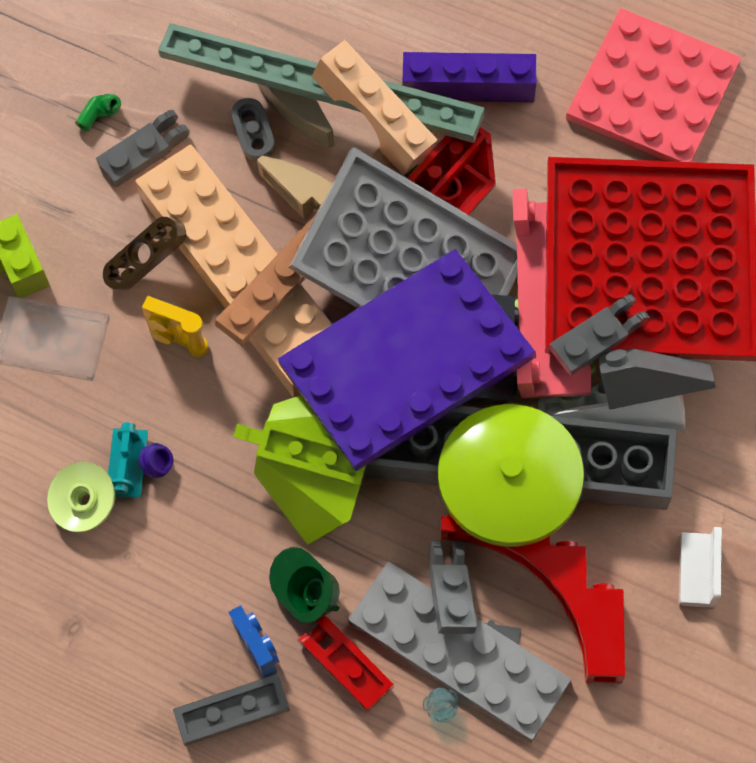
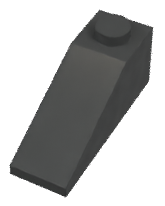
[599,349,716,410]

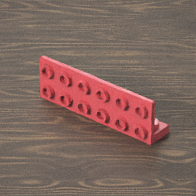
[513,188,592,399]

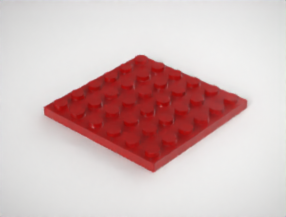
[545,157,756,361]

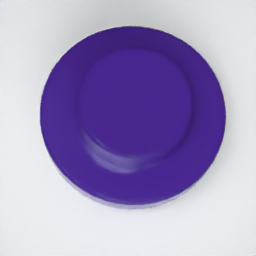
[139,443,174,478]

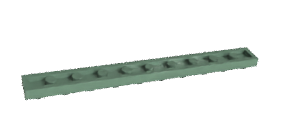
[158,23,485,143]

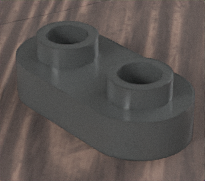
[231,98,275,162]

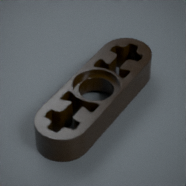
[103,217,186,290]

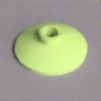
[47,462,115,532]

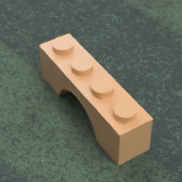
[312,40,437,176]

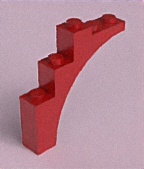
[441,514,625,683]

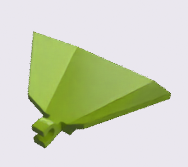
[233,395,366,545]

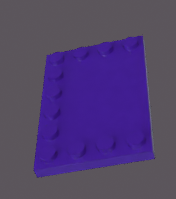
[277,249,536,472]

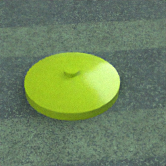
[438,404,584,547]

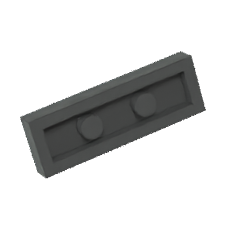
[173,674,290,746]

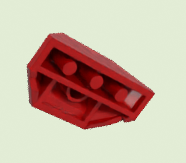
[407,126,496,215]

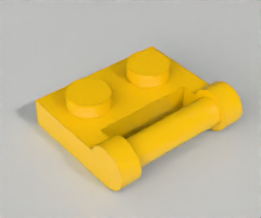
[142,296,209,358]

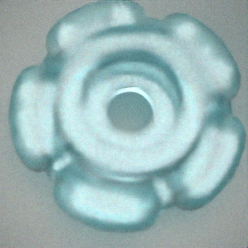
[423,688,459,722]

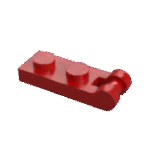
[297,616,394,712]

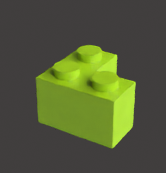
[0,214,50,299]

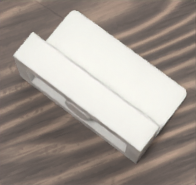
[679,527,722,608]

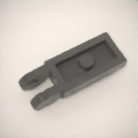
[96,110,190,187]
[549,294,649,376]
[429,541,477,634]

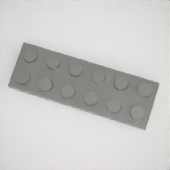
[348,561,571,743]

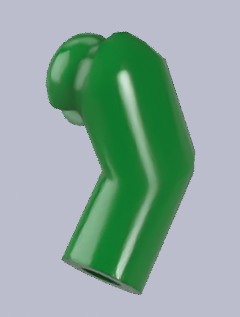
[75,94,121,132]

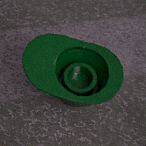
[269,547,341,623]

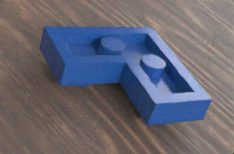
[228,605,280,678]

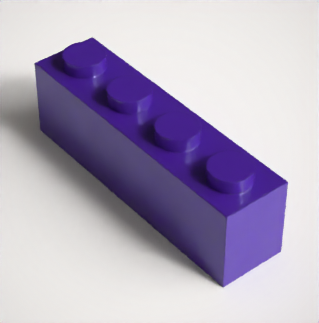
[402,52,536,102]

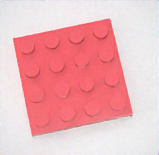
[566,8,741,162]

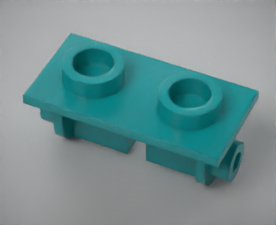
[108,422,148,498]

